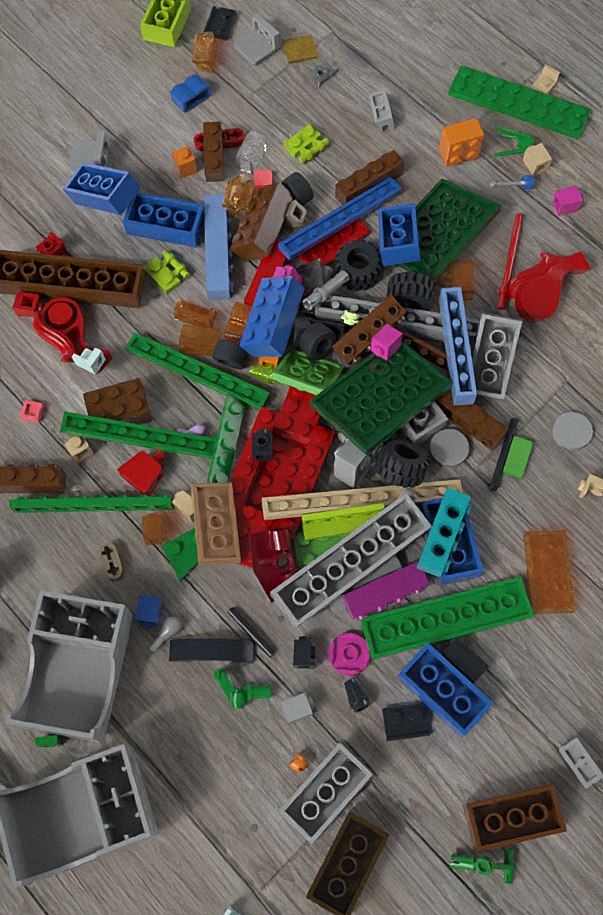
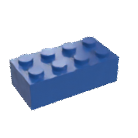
[63,163,141,215]
[123,192,205,248]
[239,276,305,357]
[420,497,484,586]
[397,642,494,738]

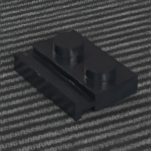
[204,6,237,41]
[382,704,430,742]

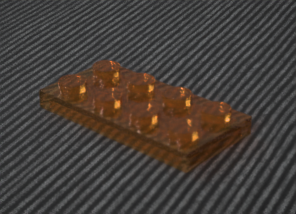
[523,530,575,614]

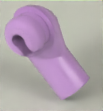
[177,424,205,436]

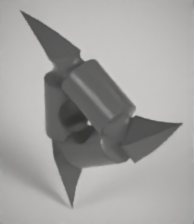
[306,64,339,89]

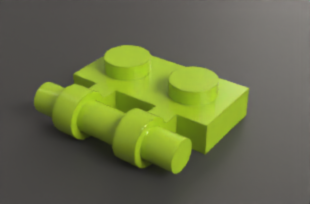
[283,124,329,164]
[143,249,190,295]

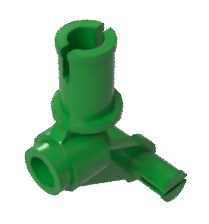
[214,668,271,708]
[451,849,515,884]

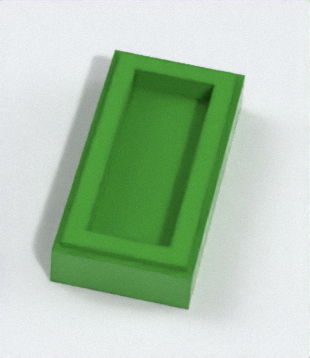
[502,436,533,479]

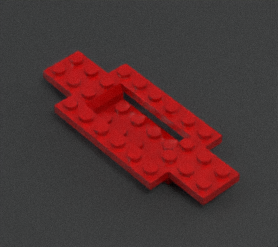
[230,386,335,570]

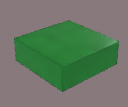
[35,735,62,748]

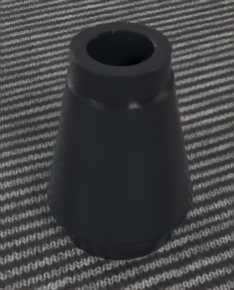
[344,678,370,713]

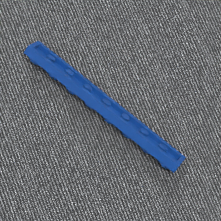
[278,177,402,260]

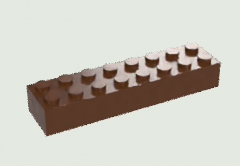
[0,250,146,308]

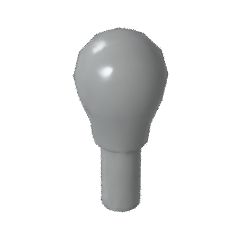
[148,617,182,653]

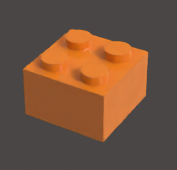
[439,118,484,167]

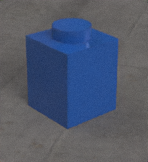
[135,595,163,629]

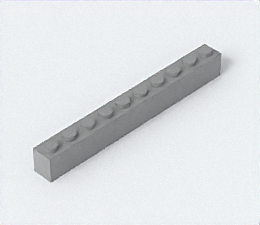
[315,295,479,347]

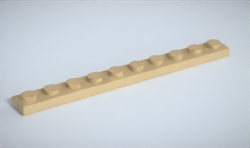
[262,479,463,520]

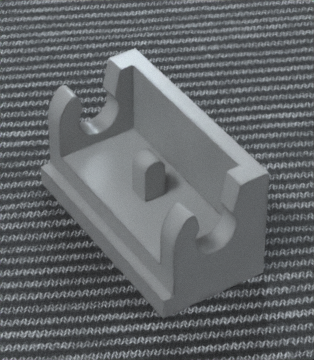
[368,89,395,132]
[558,737,603,789]

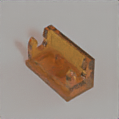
[192,32,217,73]
[222,175,254,217]
[173,297,217,331]
[179,325,220,356]

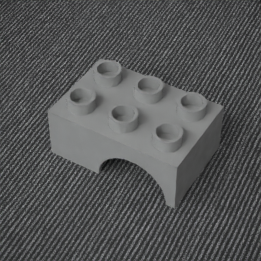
[5,590,134,743]
[0,744,159,888]

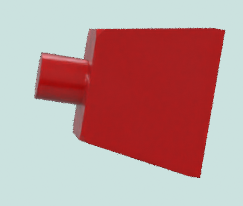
[117,450,166,497]

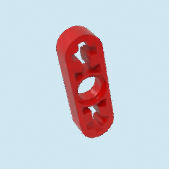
[194,128,245,151]

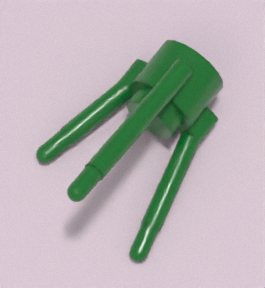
[494,126,534,157]

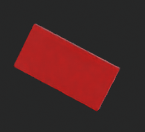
[297,219,371,276]

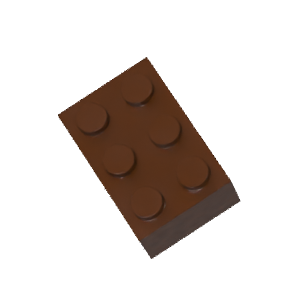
[83,378,153,425]

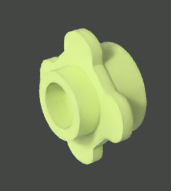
[341,310,360,326]

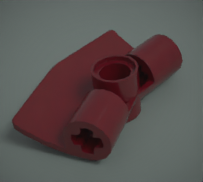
[249,528,299,603]

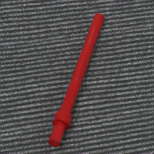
[497,213,523,310]

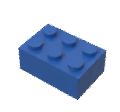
[378,203,421,266]

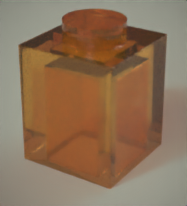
[142,513,167,546]

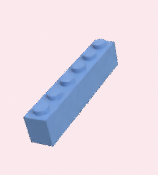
[204,194,234,300]
[439,287,477,406]

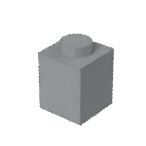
[280,693,315,725]

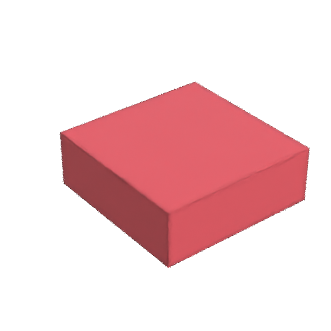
[254,170,272,189]
[19,400,45,423]

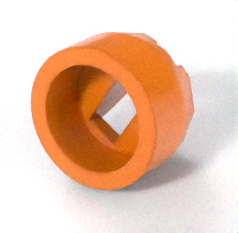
[289,752,308,772]

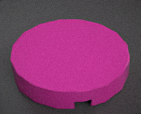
[328,633,370,676]

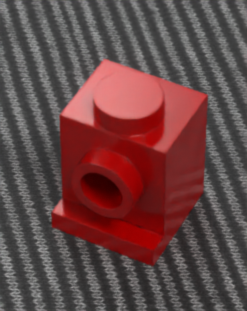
[36,231,67,256]
[12,291,45,318]

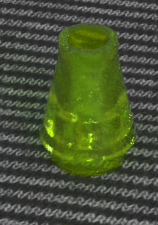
[249,365,277,384]

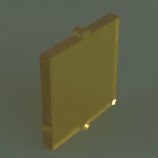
[283,35,317,64]

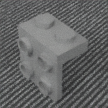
[234,13,280,64]
[69,130,110,171]

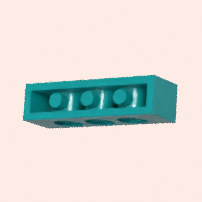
[416,488,472,577]

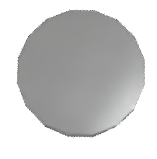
[552,412,593,451]
[429,429,469,468]

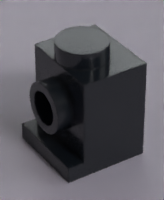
[251,429,273,461]
[293,636,315,669]

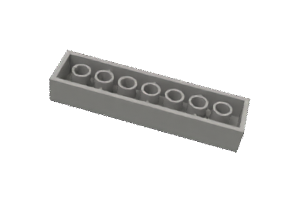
[270,493,432,629]

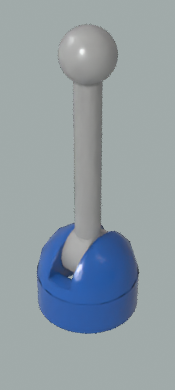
[489,175,534,190]

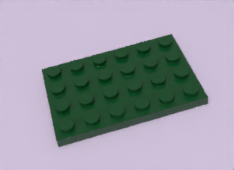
[377,178,501,283]
[310,342,453,455]

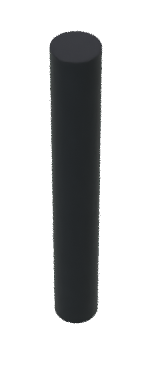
[227,607,276,658]

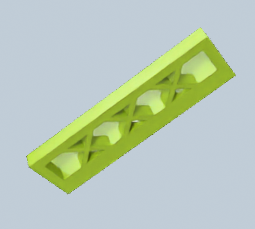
[302,503,385,541]

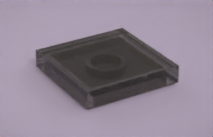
[295,258,326,302]

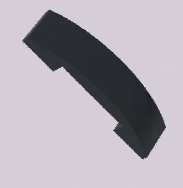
[169,638,254,663]

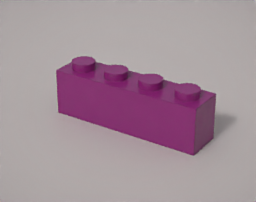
[341,561,429,620]

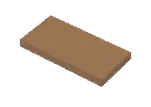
[191,482,241,565]

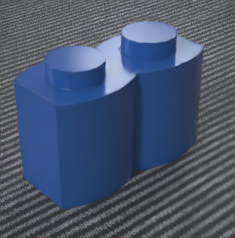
[170,74,211,113]

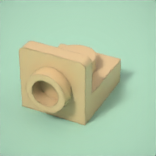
[531,65,560,94]
[578,474,603,498]

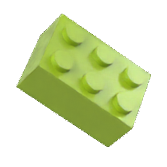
[140,0,191,48]

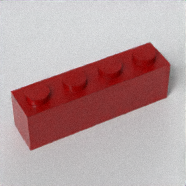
[244,241,292,311]

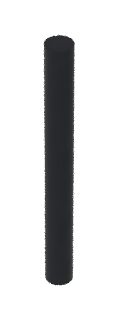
[489,418,519,491]

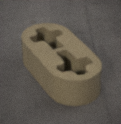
[98,543,124,582]

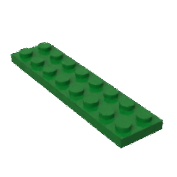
[448,65,591,140]
[360,577,534,660]

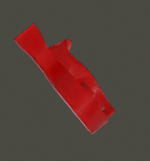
[508,251,591,322]
[32,297,112,374]

